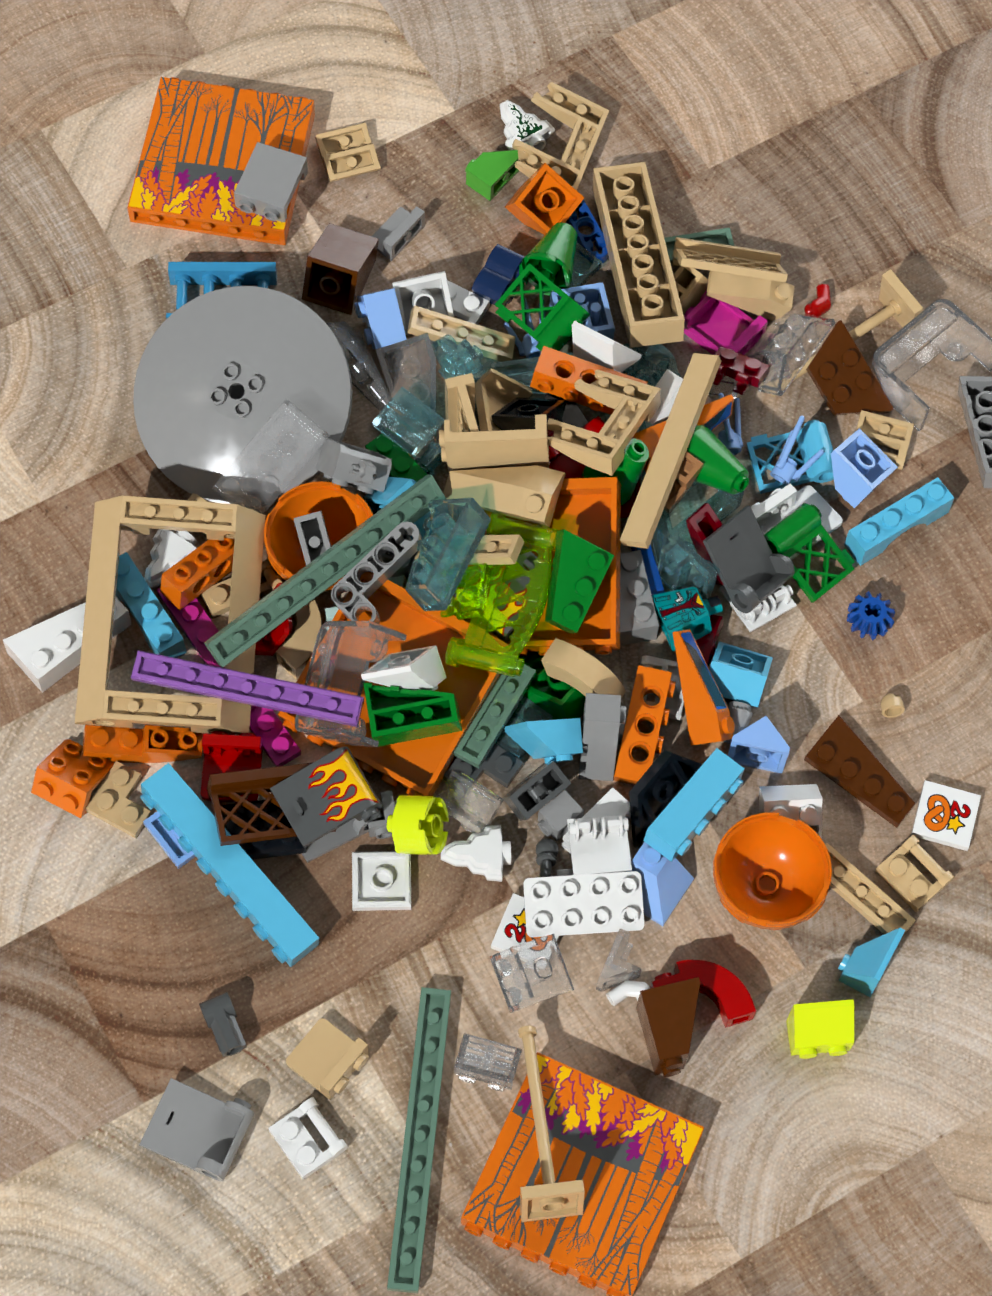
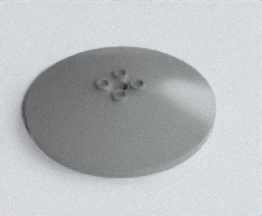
[133,286,353,506]

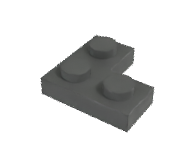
[443,744,524,795]

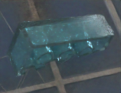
[405,498,491,611]

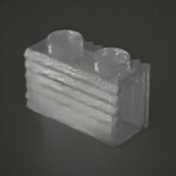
[454,1033,522,1091]

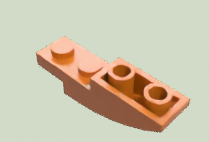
[83,725,202,763]

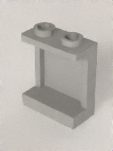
[234,142,308,222]

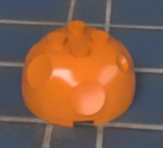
[264,481,373,592]
[713,813,832,930]

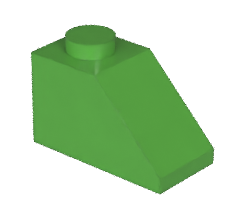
[465,150,519,201]

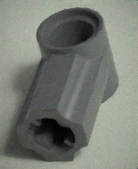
[199,992,247,1057]

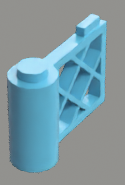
[747,420,834,494]

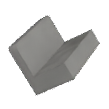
[372,206,425,261]

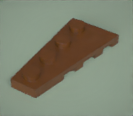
[804,715,915,828]

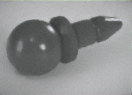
[536,838,559,877]

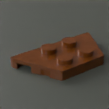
[806,320,894,416]

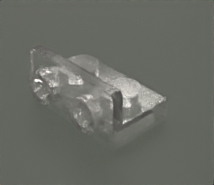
[435,769,504,833]

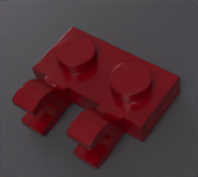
[713,347,770,395]

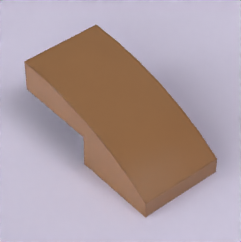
[664,451,704,514]

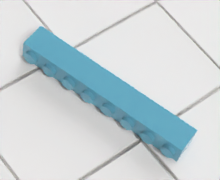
[140,763,319,967]

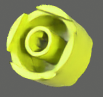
[386,795,449,855]

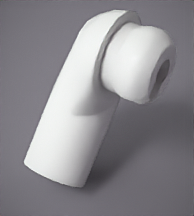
[606,980,650,1006]

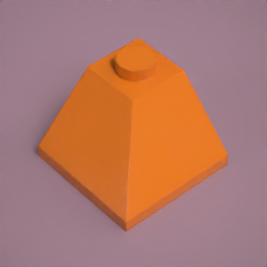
[505,163,584,235]

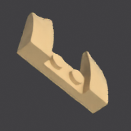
[512,82,609,190]
[548,369,661,476]

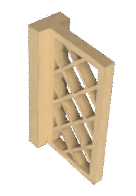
[671,237,788,282]
[445,373,479,432]

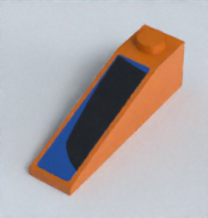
[633,394,734,472]
[673,629,735,746]

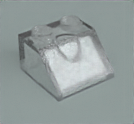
[490,934,574,1013]

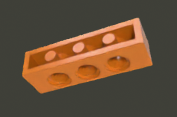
[530,346,648,415]
[160,538,235,610]
[614,665,676,785]

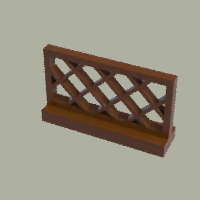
[207,762,336,846]

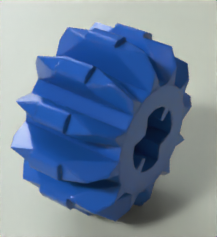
[846,591,895,641]

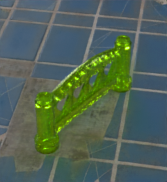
[445,511,559,677]

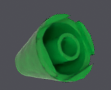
[519,223,577,296]
[687,425,749,495]
[582,438,649,506]

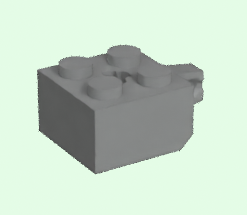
[316,437,392,495]

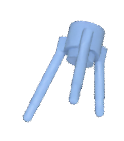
[504,298,541,360]
[718,393,744,455]
[770,416,824,485]

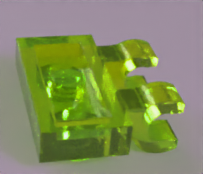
[434,563,491,620]

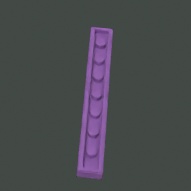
[131,650,364,727]

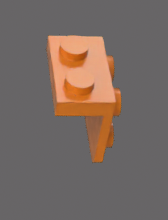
[31,739,114,818]

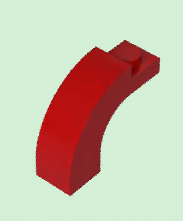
[650,959,756,1028]

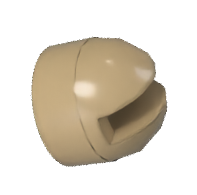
[880,693,905,718]

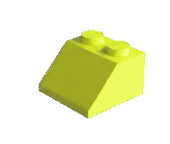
[786,999,854,1059]

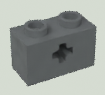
[503,761,571,821]

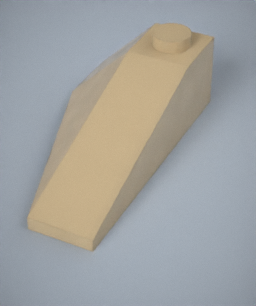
[443,465,566,528]

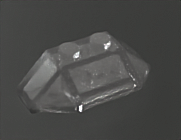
[747,313,835,396]

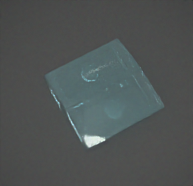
[371,386,445,458]

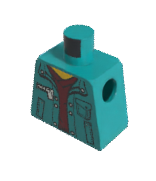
[652,587,723,652]

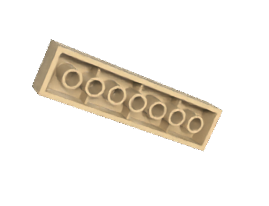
[593,162,685,348]

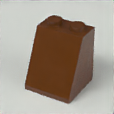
[302,223,379,315]
[636,977,700,1077]

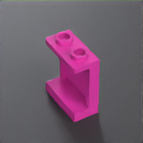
[684,291,768,355]

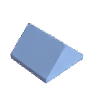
[727,716,790,774]

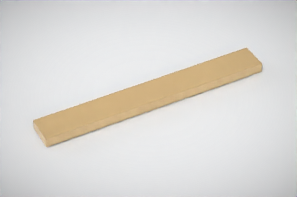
[620,353,721,549]

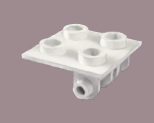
[719,585,797,632]
[567,814,632,875]

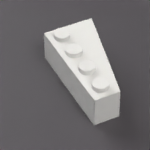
[3,598,131,693]

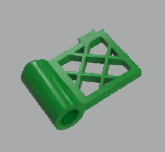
[495,263,590,351]
[764,503,855,603]

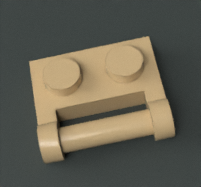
[855,410,914,470]
[875,835,955,912]

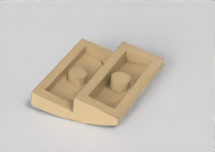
[315,122,381,182]

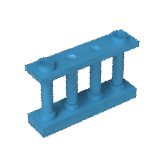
[166,262,277,319]

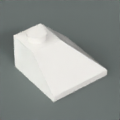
[361,645,447,691]

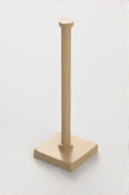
[765,269,924,397]
[518,1025,585,1222]

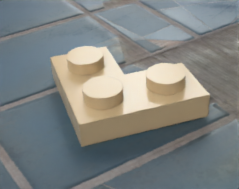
[86,761,152,839]

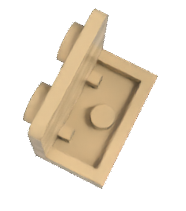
[286,1018,369,1100]

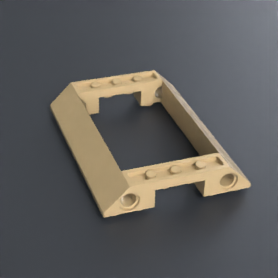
[75,495,266,735]

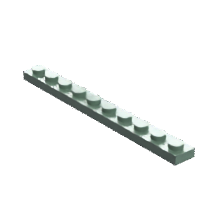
[204,474,446,667]
[387,987,451,1294]

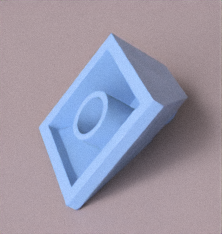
[831,428,898,508]
[626,842,694,926]

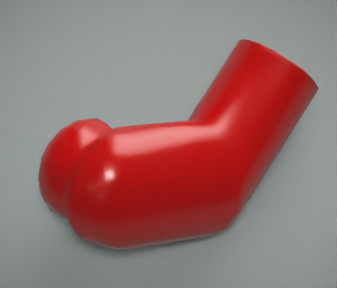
[804,284,831,318]

